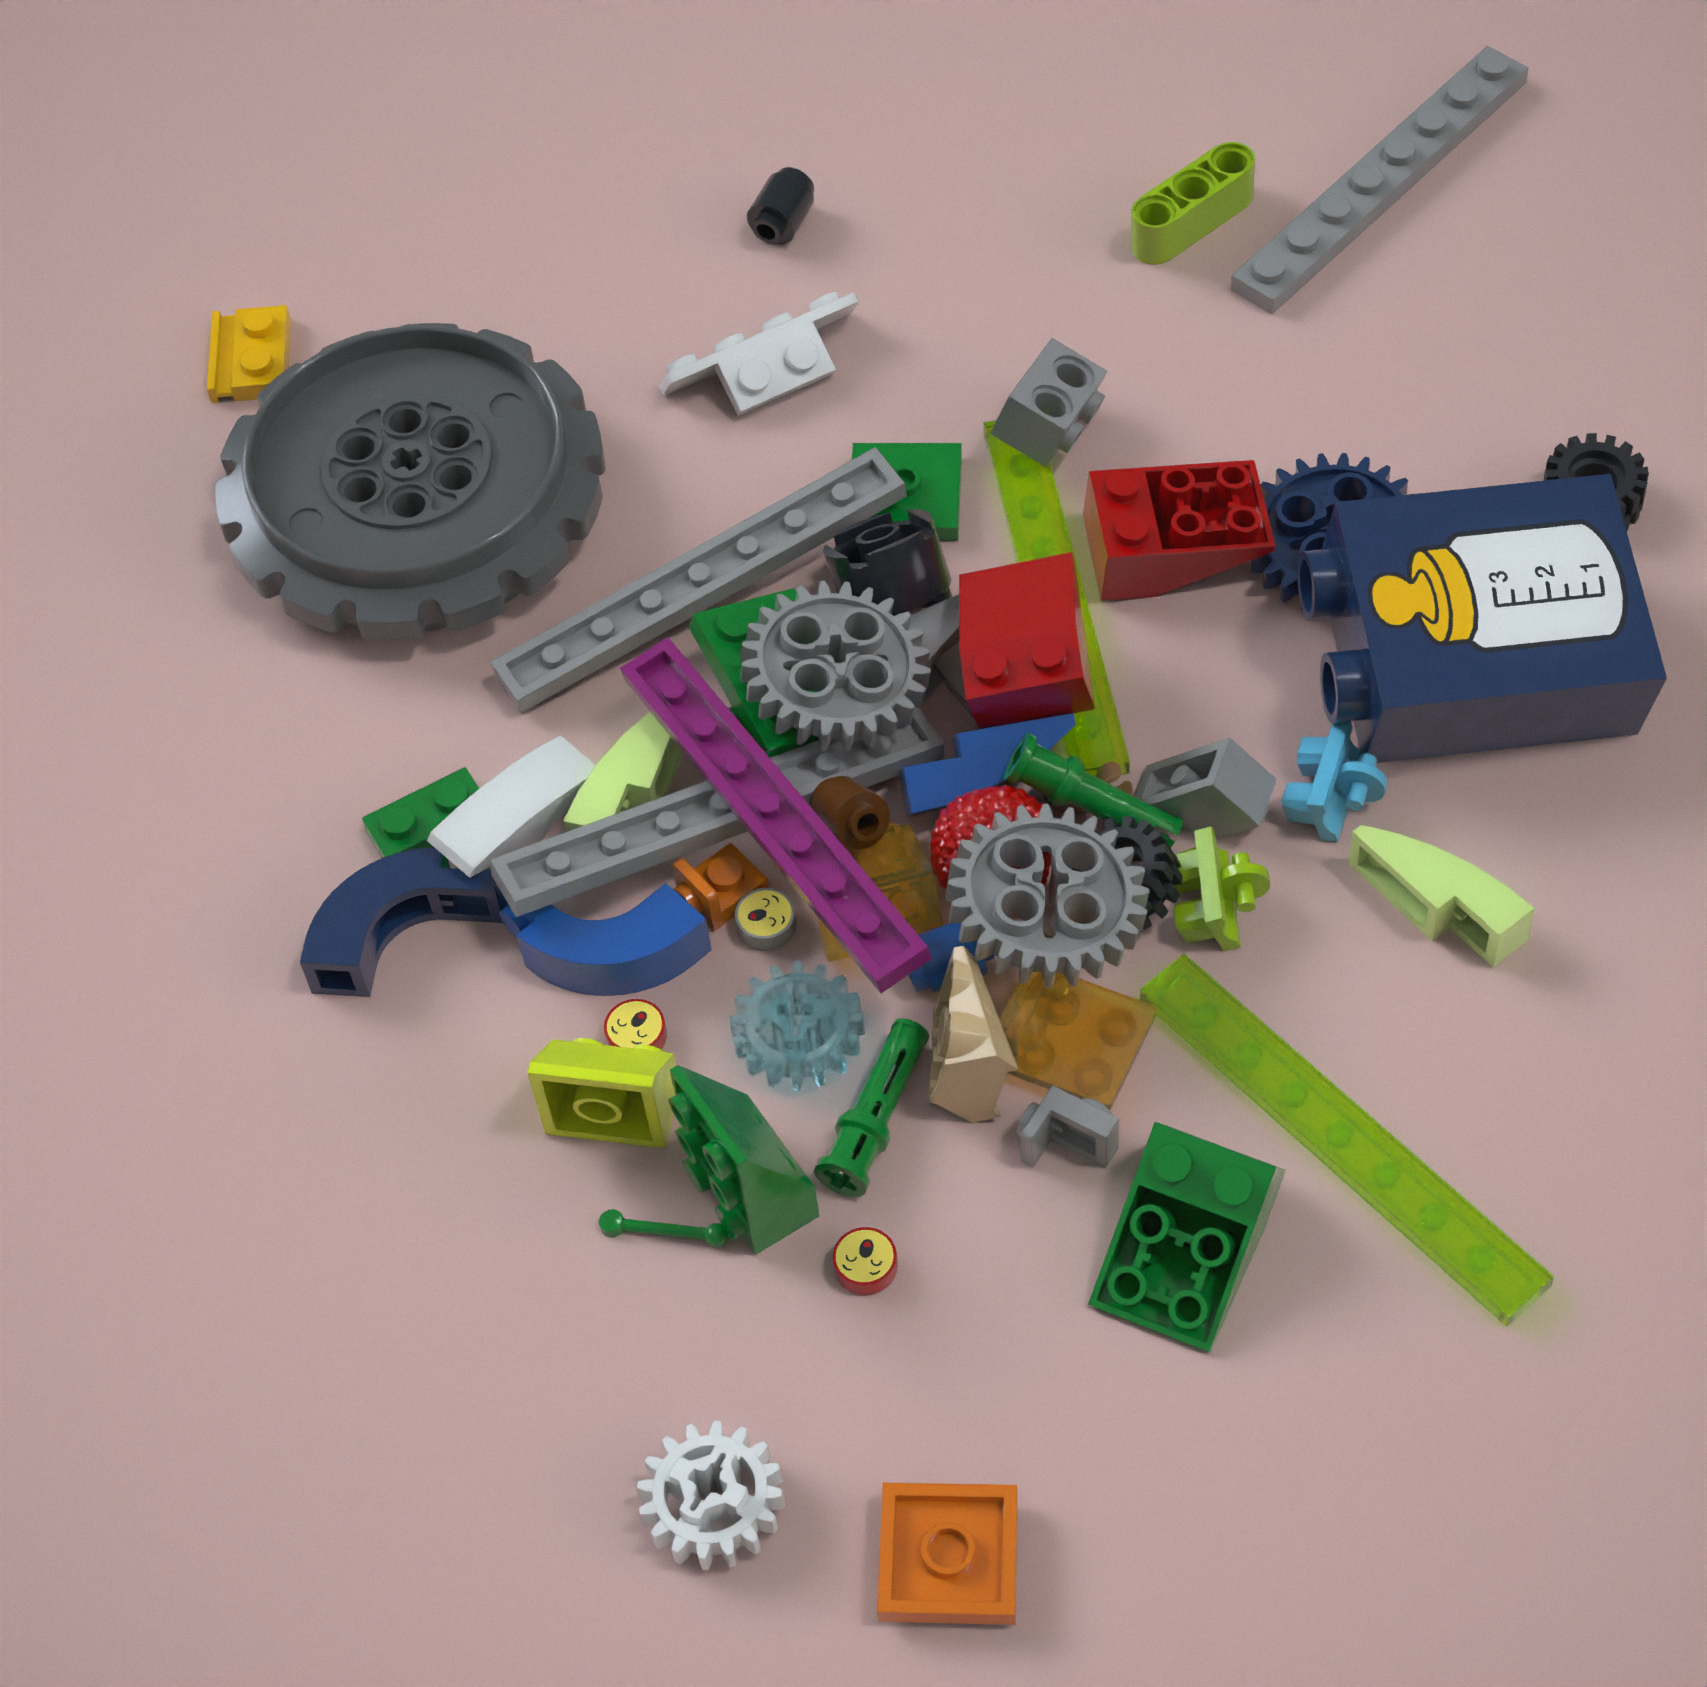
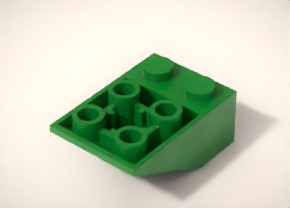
[668,1065,820,1255]
[1088,1122,1286,1352]

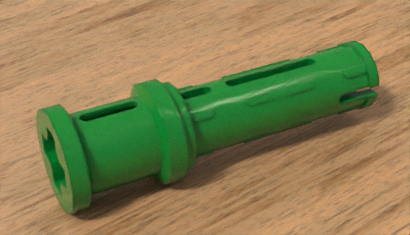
[1003,732,1183,848]
[814,1018,930,1197]

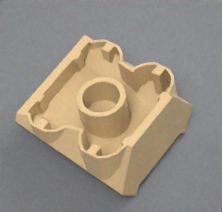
[928,946,1019,1123]

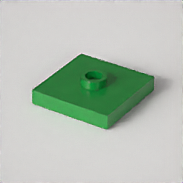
[852,443,962,540]

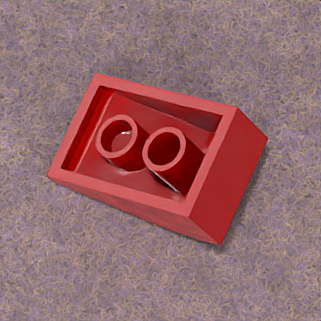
[959,552,1095,729]

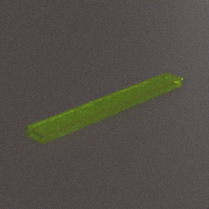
[983,420,1130,777]
[1140,953,1554,1327]

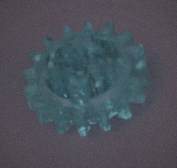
[730,961,865,1091]

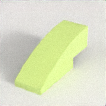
[563,712,683,832]
[1348,825,1535,967]

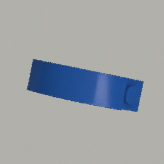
[497,883,712,996]

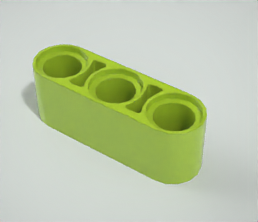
[1131,142,1256,265]

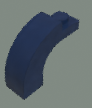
[300,848,503,997]

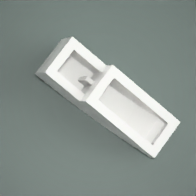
[427,735,596,877]

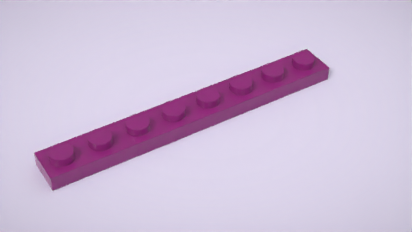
[620,637,932,994]

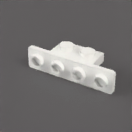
[659,292,859,416]

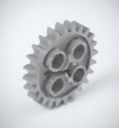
[740,581,931,752]
[945,804,1149,988]

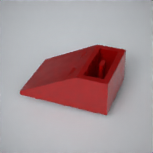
[1083,460,1276,601]

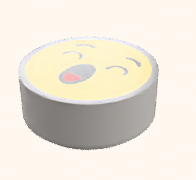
[735,888,796,950]

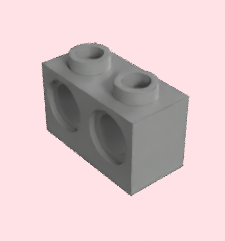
[990,338,1107,467]

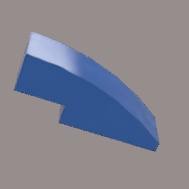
[899,713,1076,817]

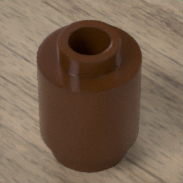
[811,776,890,850]

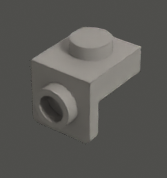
[1017,1085,1119,1168]

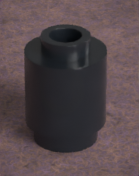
[747,167,814,244]

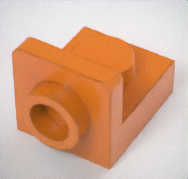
[672,842,769,932]

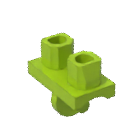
[1174,826,1271,951]

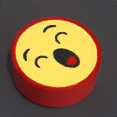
[604,999,667,1050]
[833,1227,898,1295]

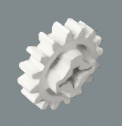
[637,1421,785,1570]

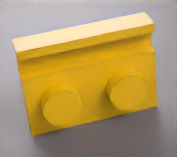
[207,305,291,403]

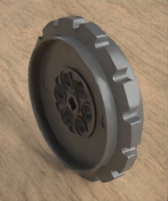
[215,323,606,640]

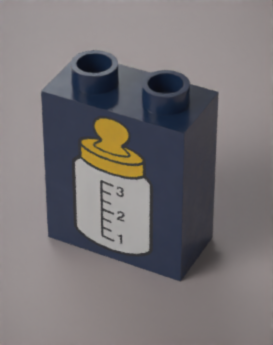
[1298,474,1667,763]

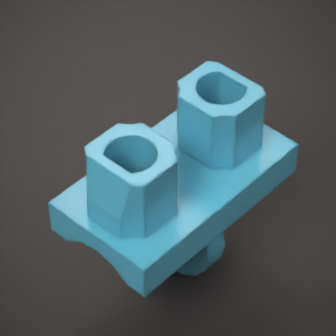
[1282,722,1388,842]

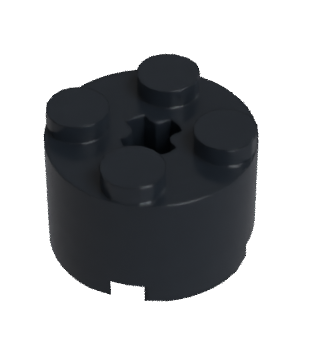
[823,509,952,616]

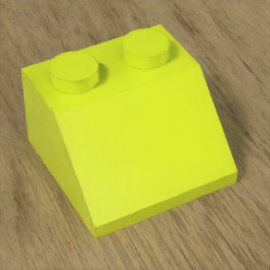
[527,1038,676,1148]

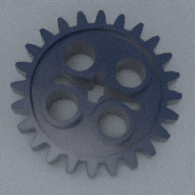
[1251,453,1409,611]

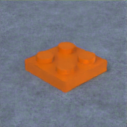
[877,1482,1018,1625]

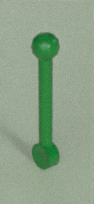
[599,1209,729,1248]

